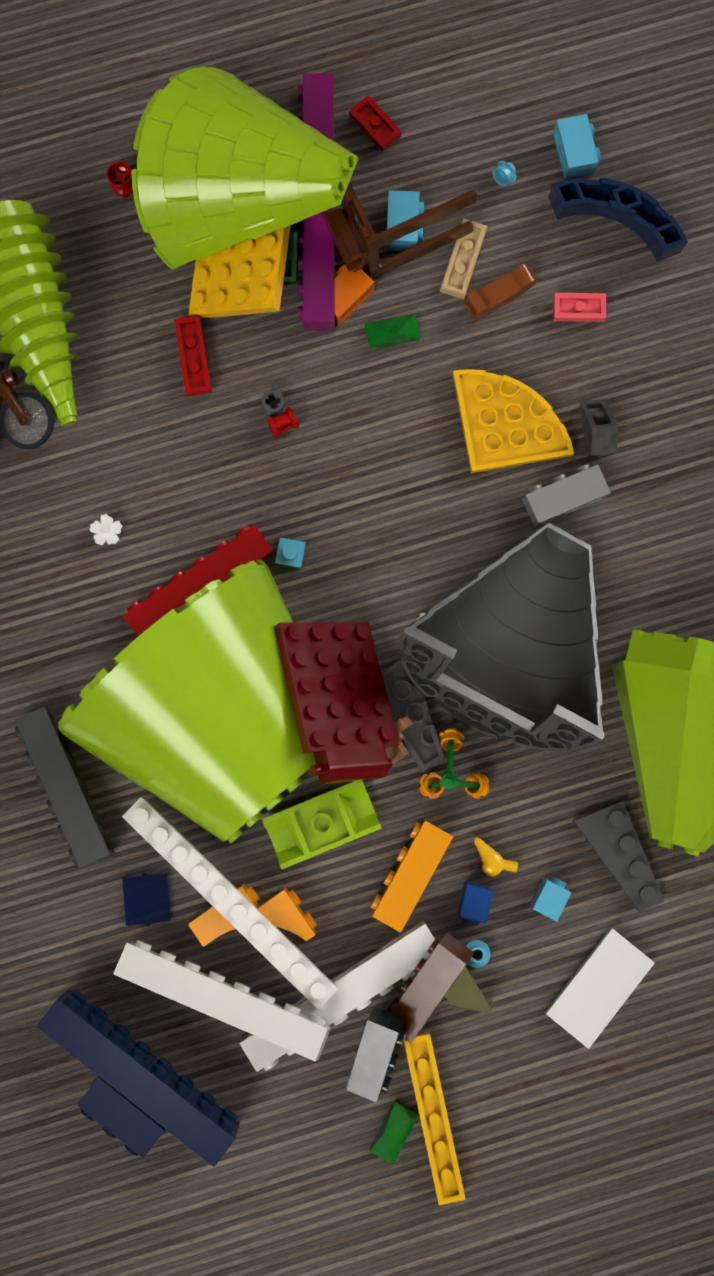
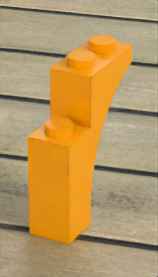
[188,884,317,947]

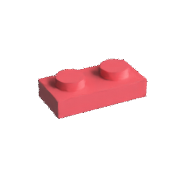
[553,293,606,322]

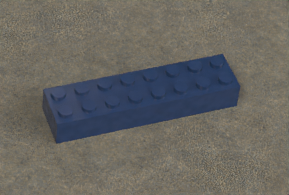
[36,989,240,1167]

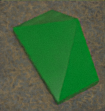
[365,314,420,349]
[369,1101,419,1164]

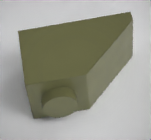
[442,966,492,1014]

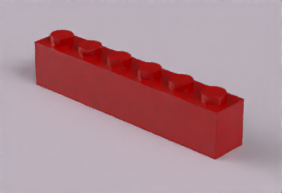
[123,525,274,637]

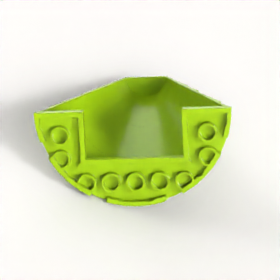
[131,67,358,270]

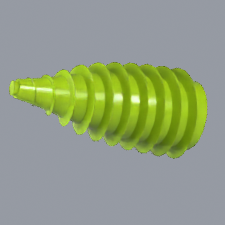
[0,200,78,427]

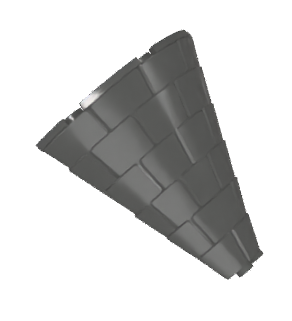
[399,523,605,751]

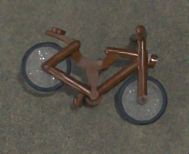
[0,361,54,449]

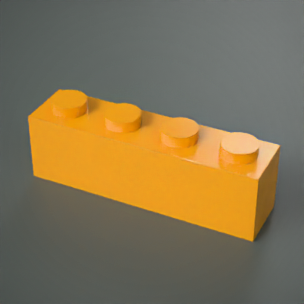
[370,819,453,933]

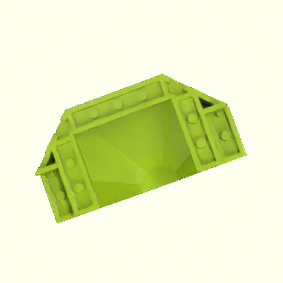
[611,629,714,857]

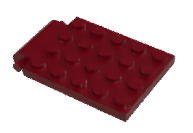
[274,622,400,784]

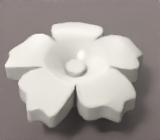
[89,513,122,545]

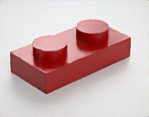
[349,95,402,152]

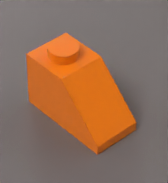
[335,265,375,327]

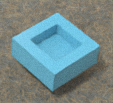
[275,538,306,569]

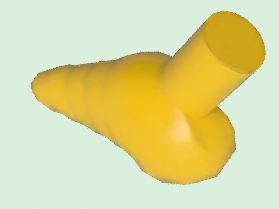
[474,837,518,877]

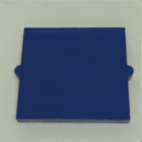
[122,873,171,926]

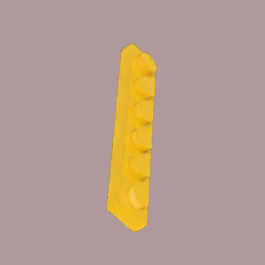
[404,1032,466,1206]

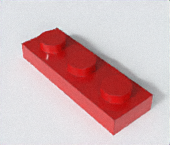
[174,315,212,397]

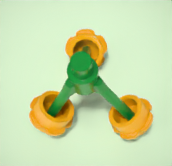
[419,728,489,799]

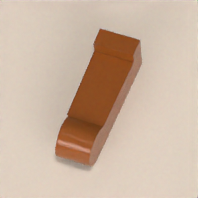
[464,263,538,322]

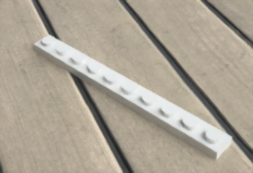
[122,797,338,1010]

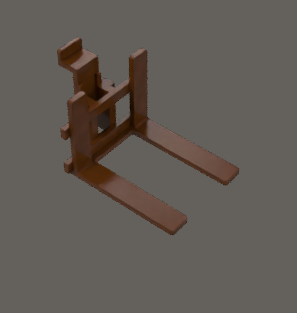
[321,182,478,279]

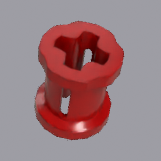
[266,407,299,439]

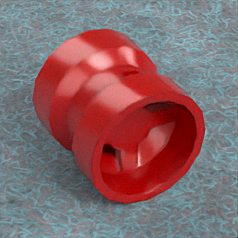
[106,161,133,197]

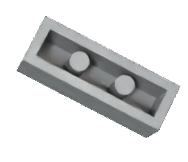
[522,464,611,528]

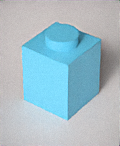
[529,876,572,922]

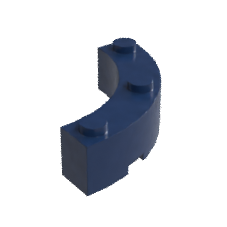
[548,178,688,262]

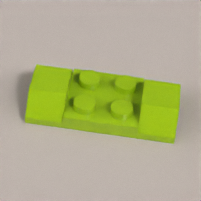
[262,780,382,869]

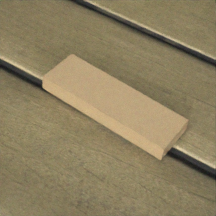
[440,218,488,299]

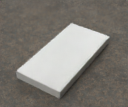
[545,927,654,1049]

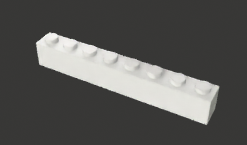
[239,920,435,1072]
[113,940,331,1061]

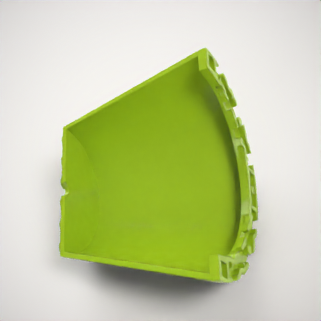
[58,559,316,844]

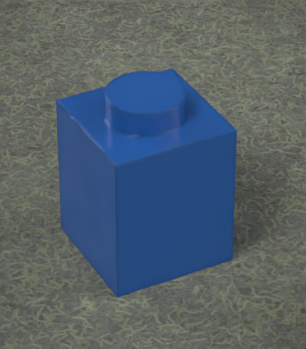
[457,882,494,926]

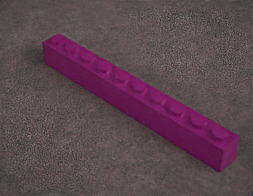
[298,74,335,331]

